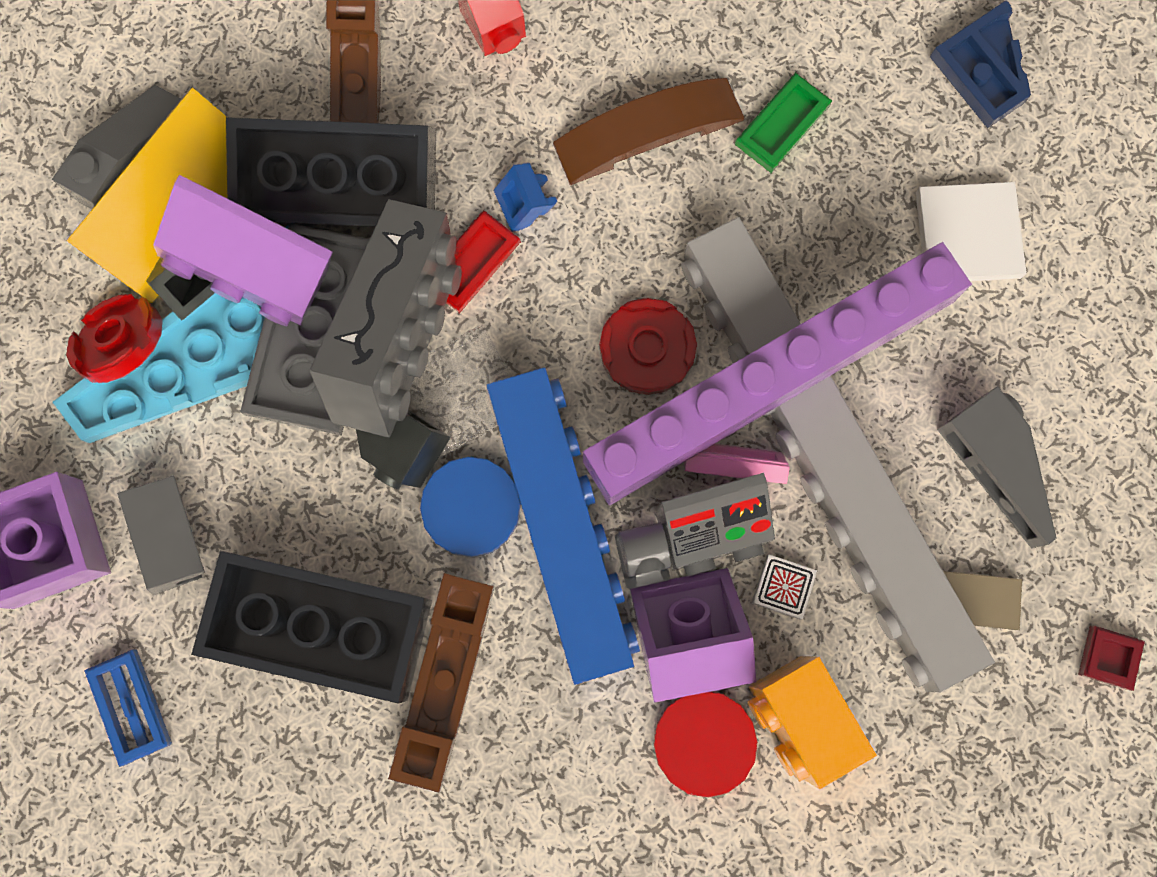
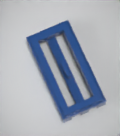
[84,649,172,767]

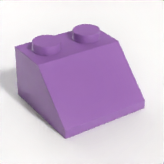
[630,568,756,703]

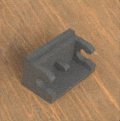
[117,476,205,595]

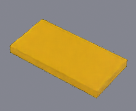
[66,87,227,303]

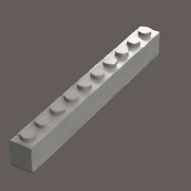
[681,217,995,692]

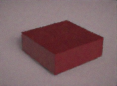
[1078,626,1145,691]

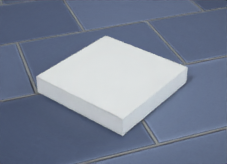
[916,182,1026,281]

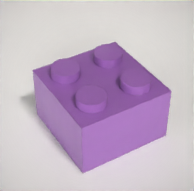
[0,472,111,609]

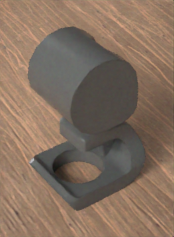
[615,522,671,589]

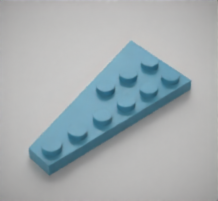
[53,225,289,443]

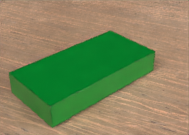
[735,72,832,173]

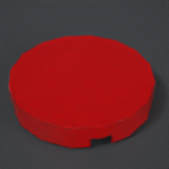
[66,294,163,383]
[599,298,697,395]
[653,692,758,798]

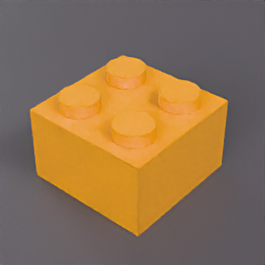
[747,656,877,789]

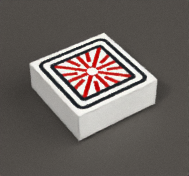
[752,555,817,620]

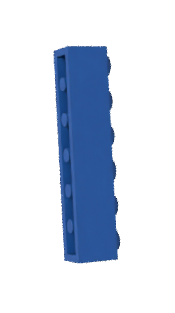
[486,367,640,685]

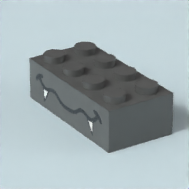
[310,199,462,438]

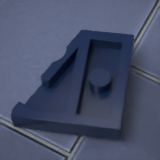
[930,0,1031,129]

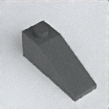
[52,85,181,209]
[937,386,1057,549]

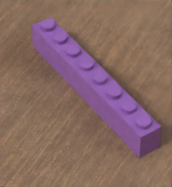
[583,242,972,506]

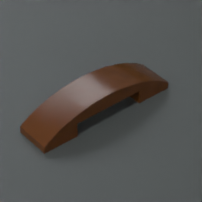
[326,0,381,123]
[553,78,745,185]
[388,573,494,793]

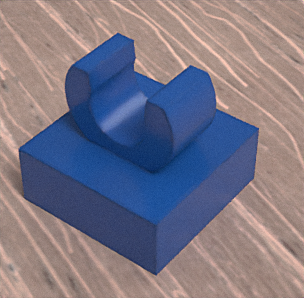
[493,163,558,232]

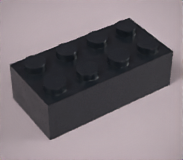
[226,117,436,226]
[191,551,432,704]

